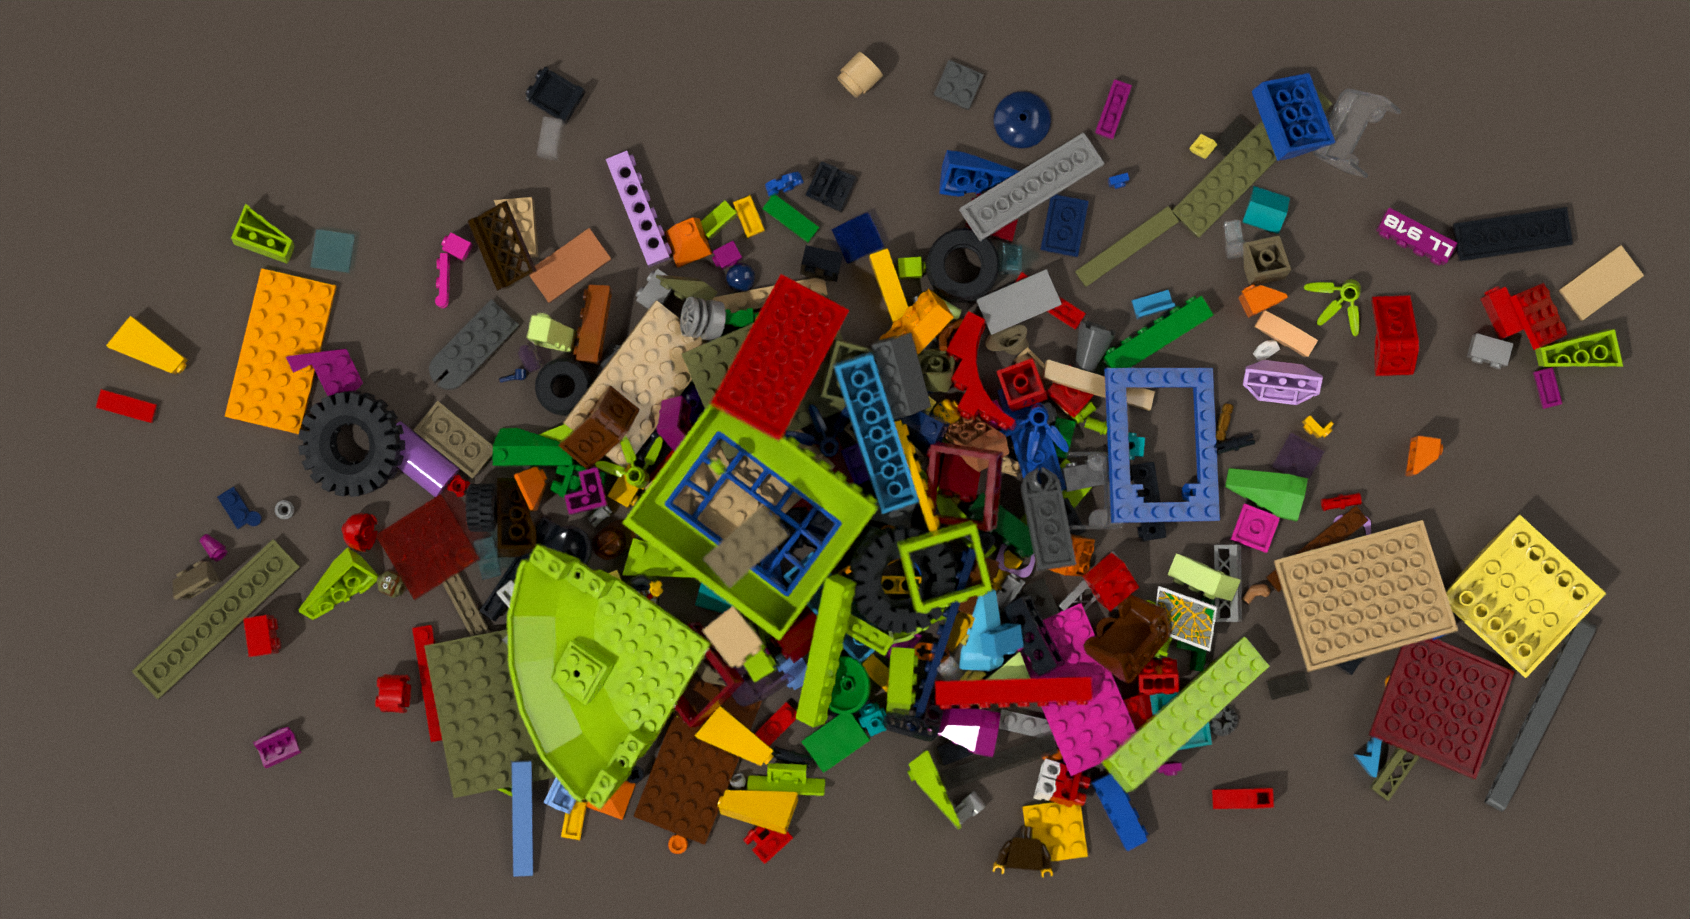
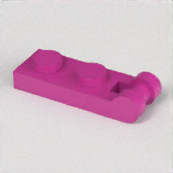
[435,253,450,308]

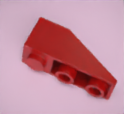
[1212,787,1274,809]

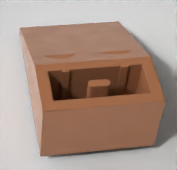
[944,417,1009,472]

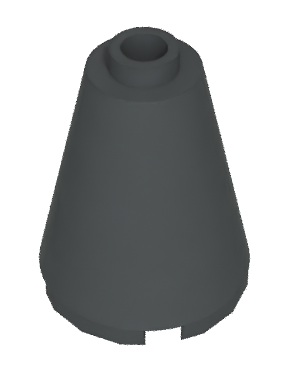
[1075,320,1117,373]

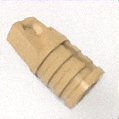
[1002,456,1020,477]

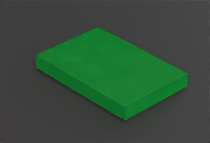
[801,713,871,773]

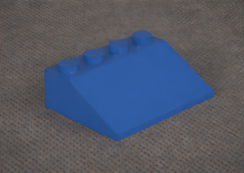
[1251,73,1336,161]

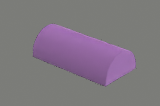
[396,421,460,499]

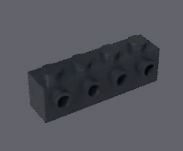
[1130,462,1167,542]

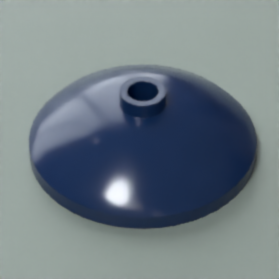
[994,91,1051,149]

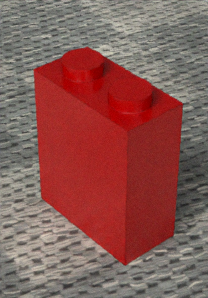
[1481,286,1524,340]

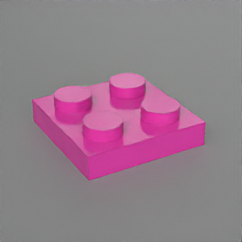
[1230,504,1280,553]

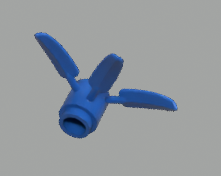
[1000,404,1069,462]

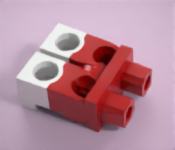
[1033,758,1091,808]

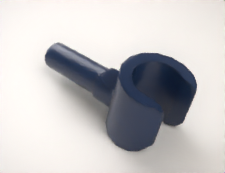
[499,369,526,383]

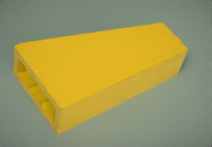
[869,248,908,323]
[106,316,188,375]
[695,706,773,766]
[717,790,799,834]

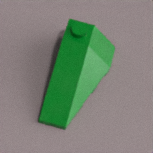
[493,428,573,467]

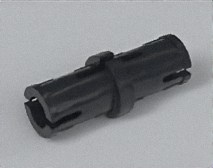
[1216,433,1255,455]
[772,746,812,768]

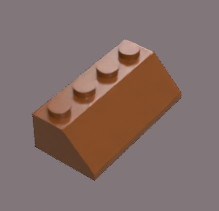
[573,285,613,365]

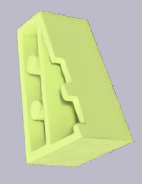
[1167,554,1241,601]

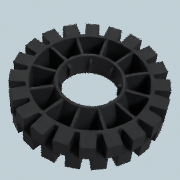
[298,391,405,497]

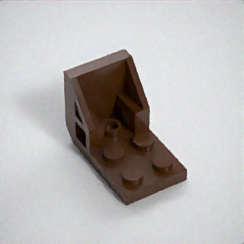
[558,385,640,470]

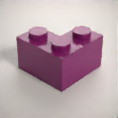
[657,396,693,451]
[564,467,608,515]

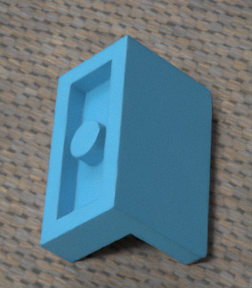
[1131,290,1175,319]

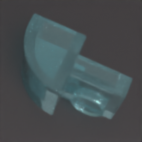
[473,536,502,580]

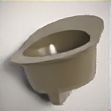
[985,325,1029,355]

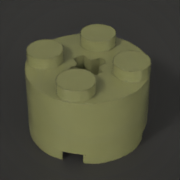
[918,349,955,392]

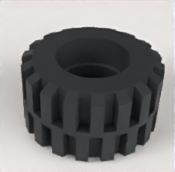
[466,484,497,532]

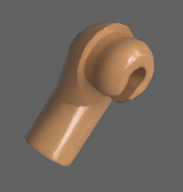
[1242,584,1271,604]

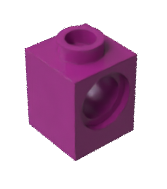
[712,241,743,270]

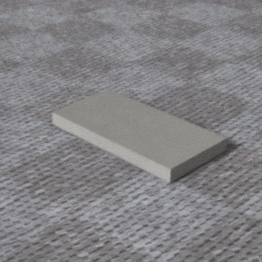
[976,269,1062,335]

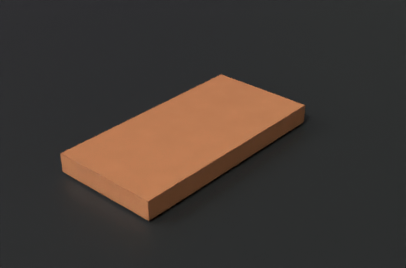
[529,228,612,303]

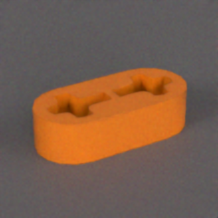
[914,642,950,662]

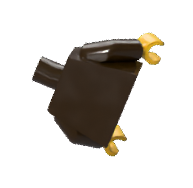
[993,826,1053,877]

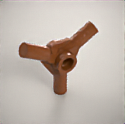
[935,318,963,351]

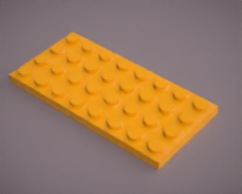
[224,268,337,434]

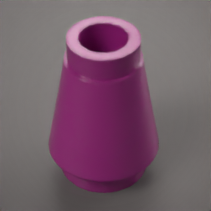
[199,534,228,562]

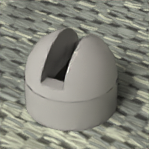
[729,773,746,790]

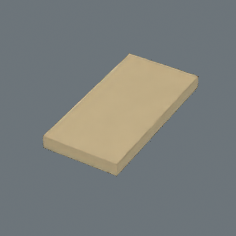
[1559,245,1644,321]

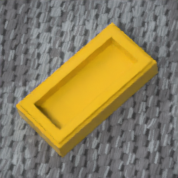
[733,195,765,238]
[561,800,587,840]

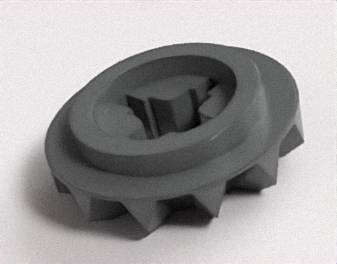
[1209,706,1238,736]

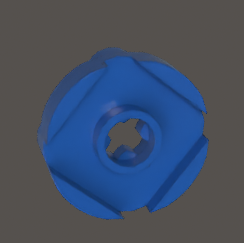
[765,172,804,196]

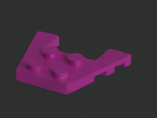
[286,348,363,396]

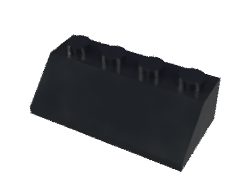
[807,511,881,562]

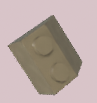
[1243,236,1291,286]

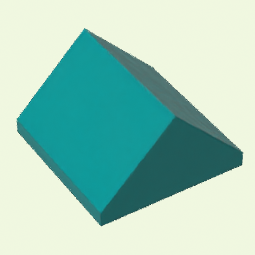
[1242,186,1290,234]

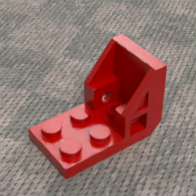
[1371,295,1419,376]

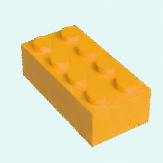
[879,288,953,355]

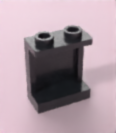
[525,66,586,125]

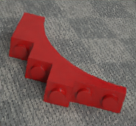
[946,311,1016,431]

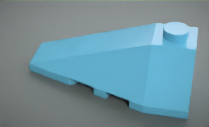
[959,589,1004,671]

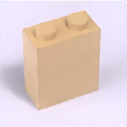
[702,606,764,668]

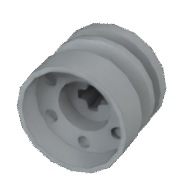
[680,296,726,341]

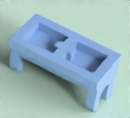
[544,777,576,814]

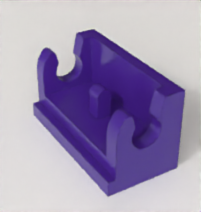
[841,443,870,487]

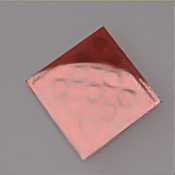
[376,494,480,600]

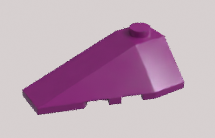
[921,708,1001,757]

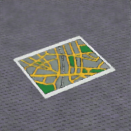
[1156,586,1217,652]

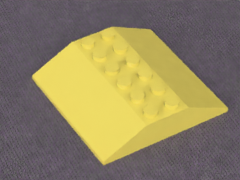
[1446,514,1606,678]

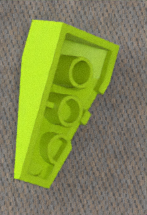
[299,547,378,620]

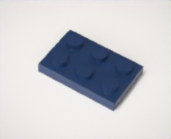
[1040,195,1089,258]

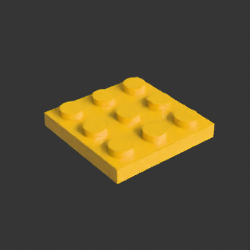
[1022,802,1088,861]

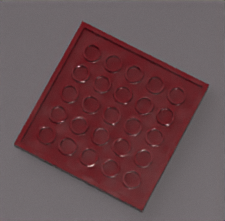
[1368,638,1514,780]

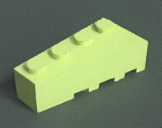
[527,313,577,353]

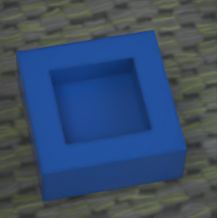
[1107,173,1129,189]

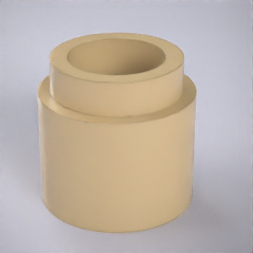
[837,52,883,98]

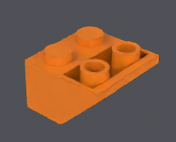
[1049,534,1095,576]

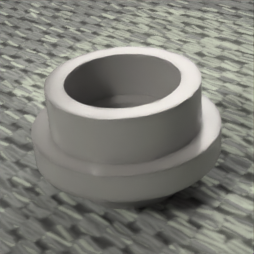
[275,500,294,519]

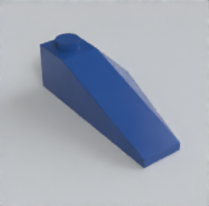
[939,150,1020,196]

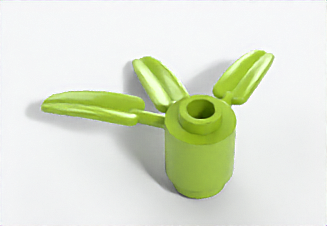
[1303,279,1361,336]
[595,435,663,488]

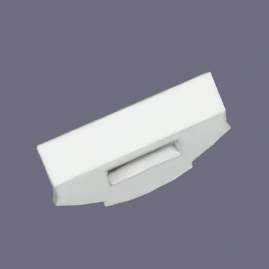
[1253,339,1280,362]

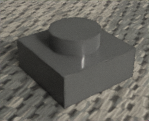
[1043,403,1057,424]

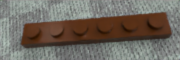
[1266,506,1368,592]

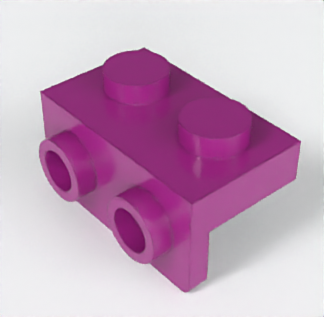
[254,727,301,769]
[1155,761,1182,776]

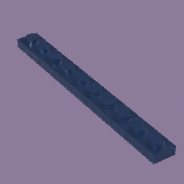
[906,547,976,731]

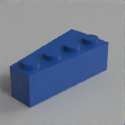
[1090,772,1149,851]

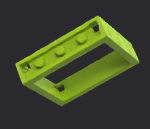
[897,520,992,613]

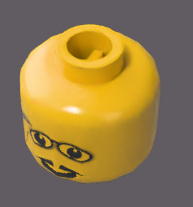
[933,399,961,424]

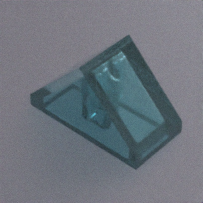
[1001,244,1022,275]

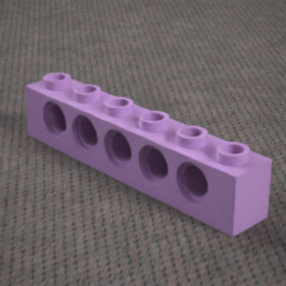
[606,151,672,267]

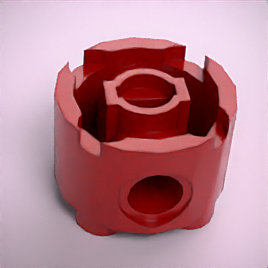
[375,674,411,713]

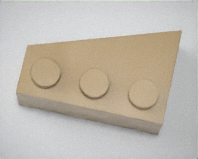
[494,197,538,258]

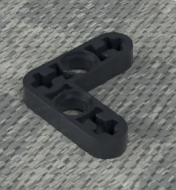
[883,688,944,742]

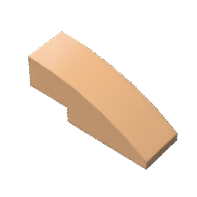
[1254,310,1318,357]

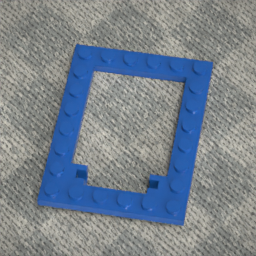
[1105,368,1220,523]

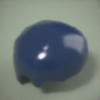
[726,262,755,293]

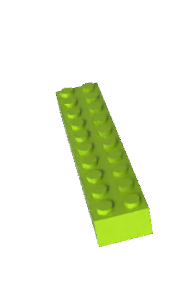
[1101,637,1269,792]

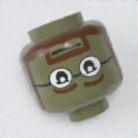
[377,570,407,598]

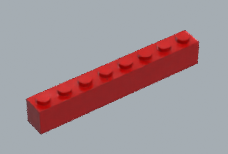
[935,677,1092,709]

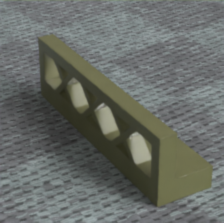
[1369,748,1419,801]

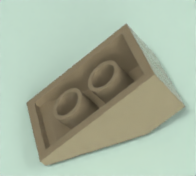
[173,560,221,601]

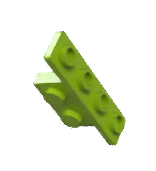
[747,763,825,796]

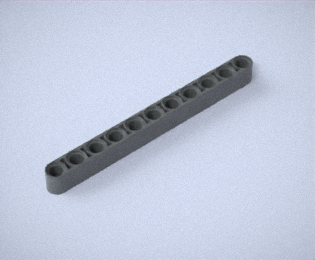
[1484,619,1597,812]

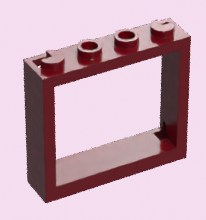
[925,442,1003,531]
[674,622,745,728]

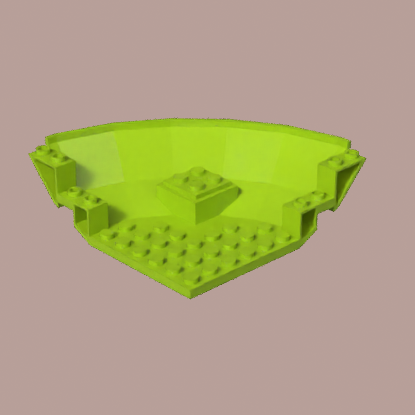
[507,544,712,810]

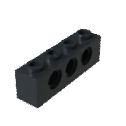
[1004,595,1065,676]

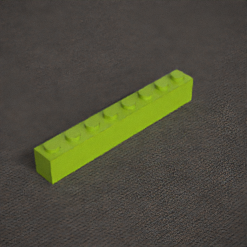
[796,574,856,728]

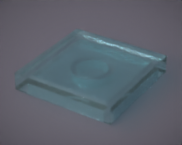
[310,229,355,273]

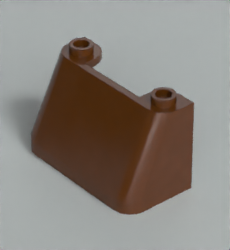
[1083,595,1171,683]

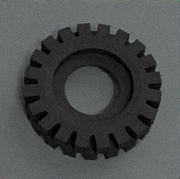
[848,526,956,634]

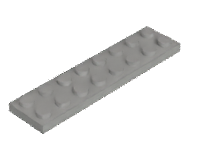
[959,132,1104,241]

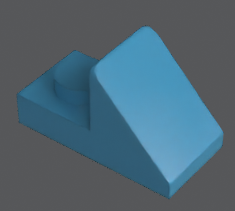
[1353,737,1382,777]

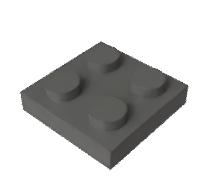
[934,60,984,110]

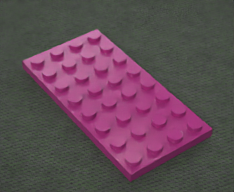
[1017,603,1136,776]

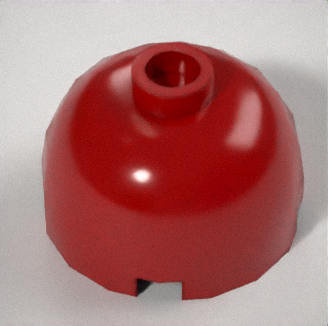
[342,513,378,552]

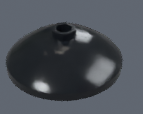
[547,525,592,576]

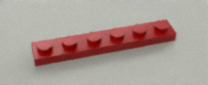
[412,625,442,742]

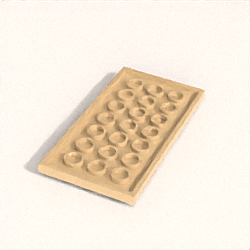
[563,300,708,468]

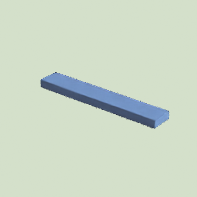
[511,760,533,877]

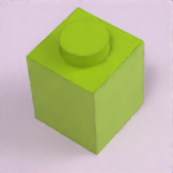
[898,257,926,279]

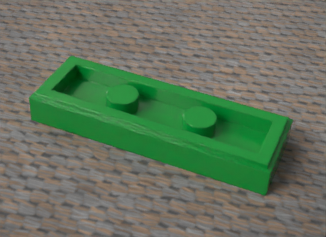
[762,195,819,243]

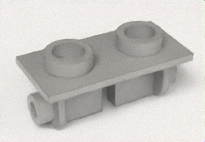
[996,573,1025,614]

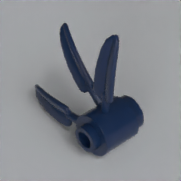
[784,404,850,457]

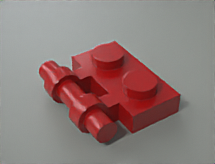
[743,826,793,864]

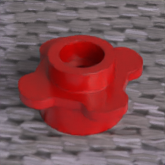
[447,475,470,497]

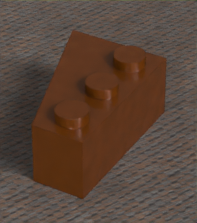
[958,556,999,616]

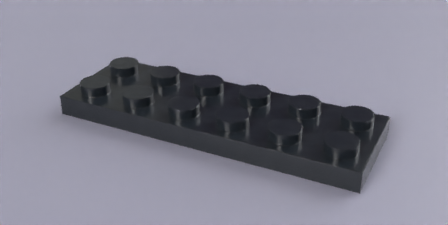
[1453,207,1573,262]

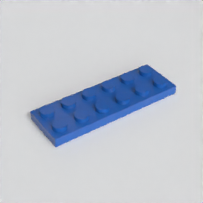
[997,389,1067,491]

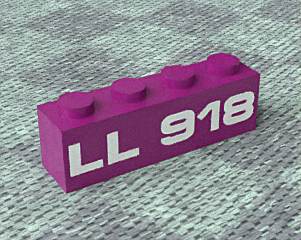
[1376,208,1457,266]

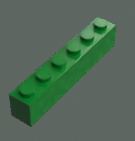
[1103,296,1214,368]

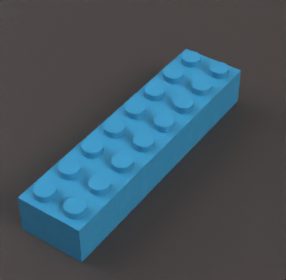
[833,352,919,514]

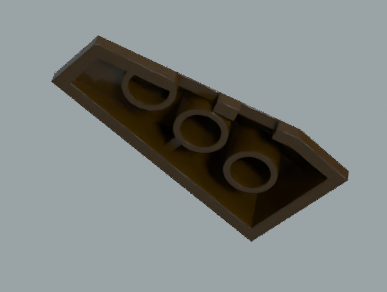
[497,478,536,558]

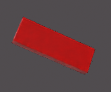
[95,389,157,423]

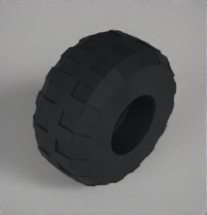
[535,358,592,416]

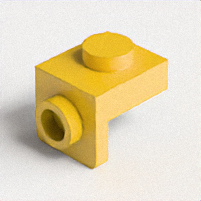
[1302,415,1334,438]

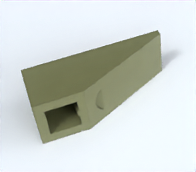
[656,275,718,302]

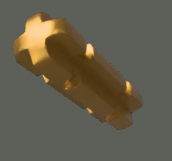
[1216,403,1234,441]

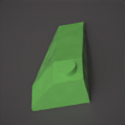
[1225,468,1308,521]

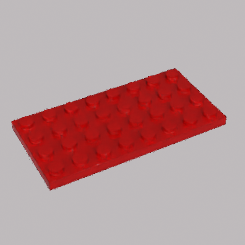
[710,274,849,442]

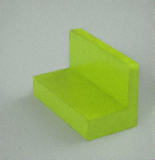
[701,201,738,240]

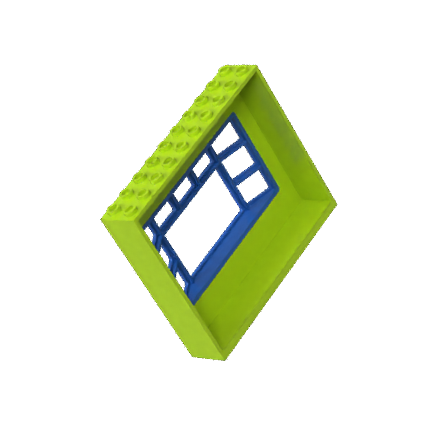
[623,404,880,640]

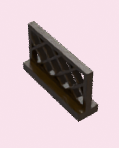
[468,201,536,291]

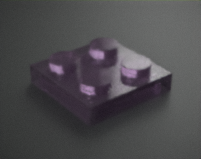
[1272,433,1325,482]

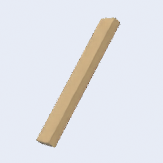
[1042,360,1155,411]

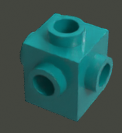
[1128,432,1145,460]
[859,702,886,737]

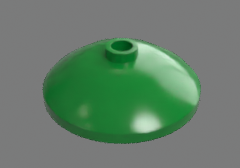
[829,656,870,714]

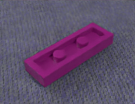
[1095,79,1132,140]

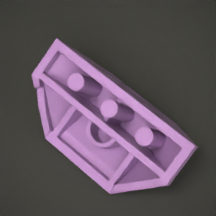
[1243,360,1323,405]

